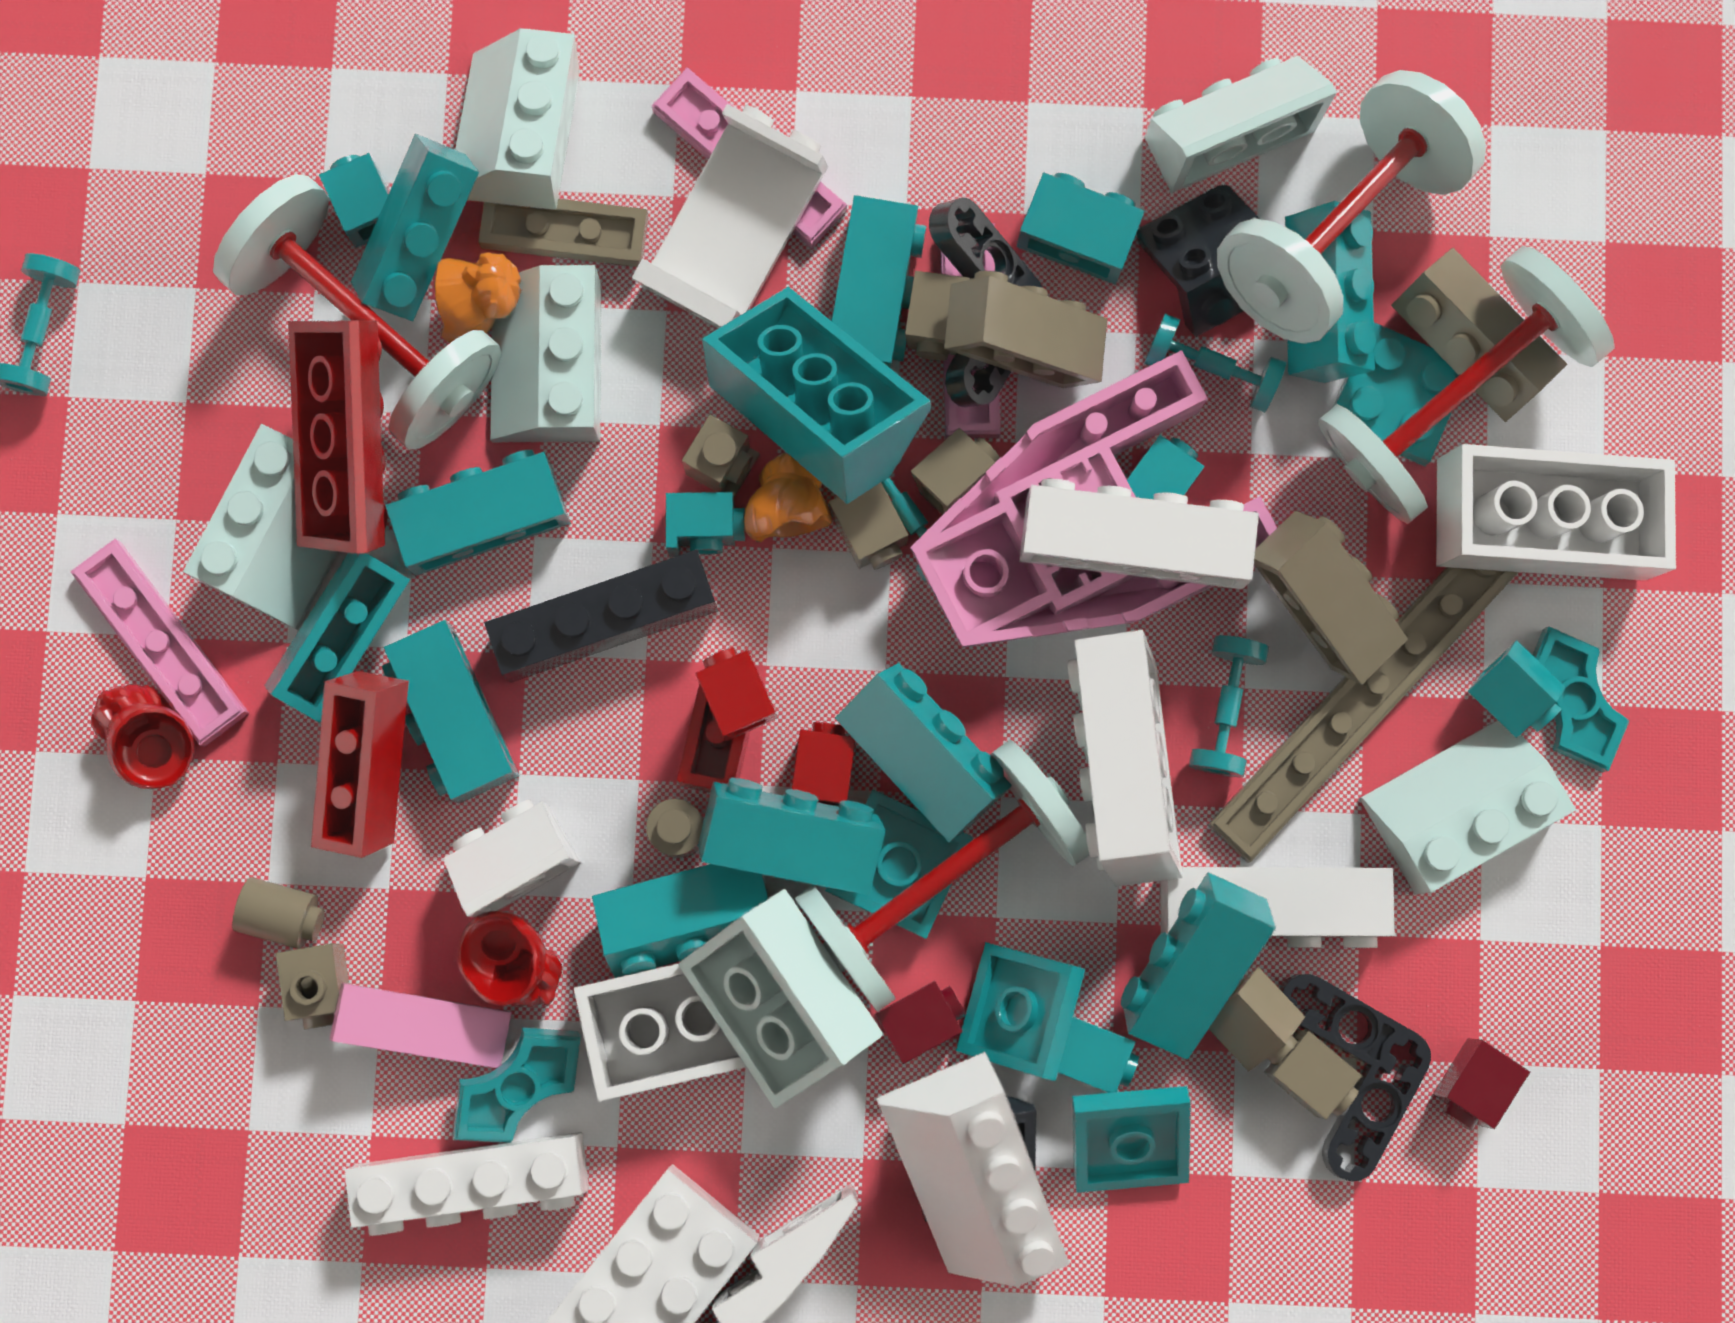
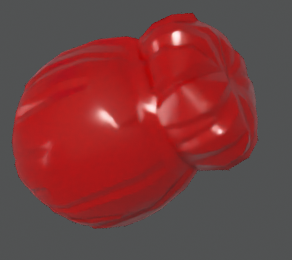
[91,684,195,789]
[458,911,562,1007]

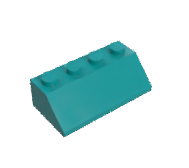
[702,287,931,504]

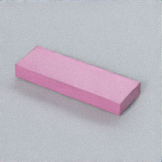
[329,983,512,1068]

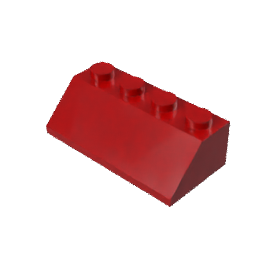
[288,321,388,554]

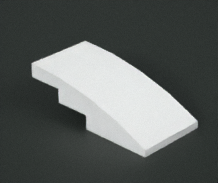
[712,1183,858,1323]

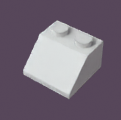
[443,799,581,917]

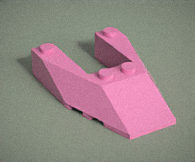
[911,350,1277,648]

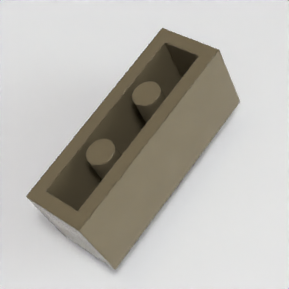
[1391,248,1568,423]
[944,271,1107,389]
[1254,510,1408,685]

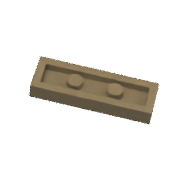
[478,199,649,267]

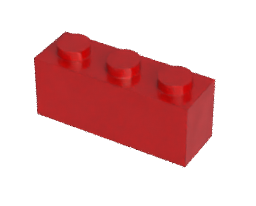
[311,671,409,858]

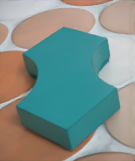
[1532,626,1629,773]
[453,1028,581,1143]

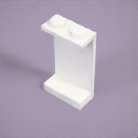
[632,104,828,329]

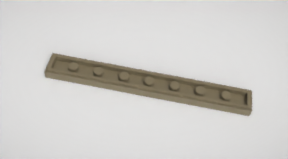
[1207,567,1518,863]

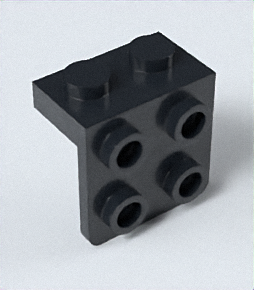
[1137,185,1260,337]

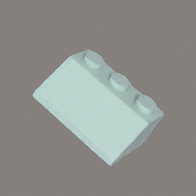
[455,28,580,210]
[1144,56,1337,194]
[490,265,602,442]
[183,424,338,630]
[1359,720,1576,895]
[678,889,884,1109]

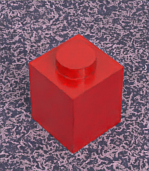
[695,647,778,741]
[792,722,856,806]

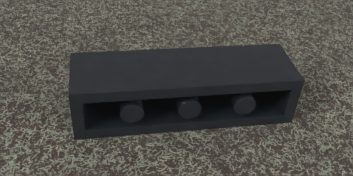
[484,549,718,683]

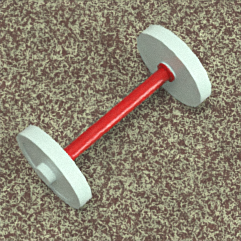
[1217,70,1486,344]
[213,174,502,450]
[1318,246,1615,524]
[794,739,1090,1012]

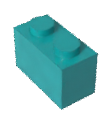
[1016,172,1145,285]

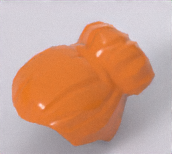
[434,252,522,343]
[744,453,833,542]

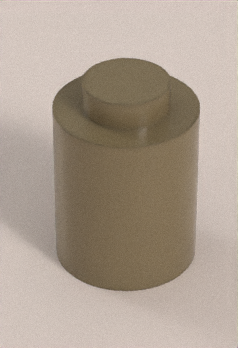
[646,799,704,859]
[232,877,325,949]

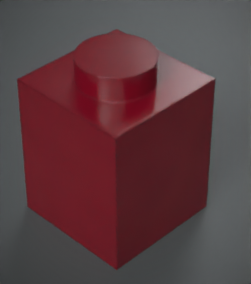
[875,981,966,1064]
[1432,1038,1530,1131]

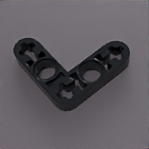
[929,197,1043,408]
[1279,974,1431,1181]

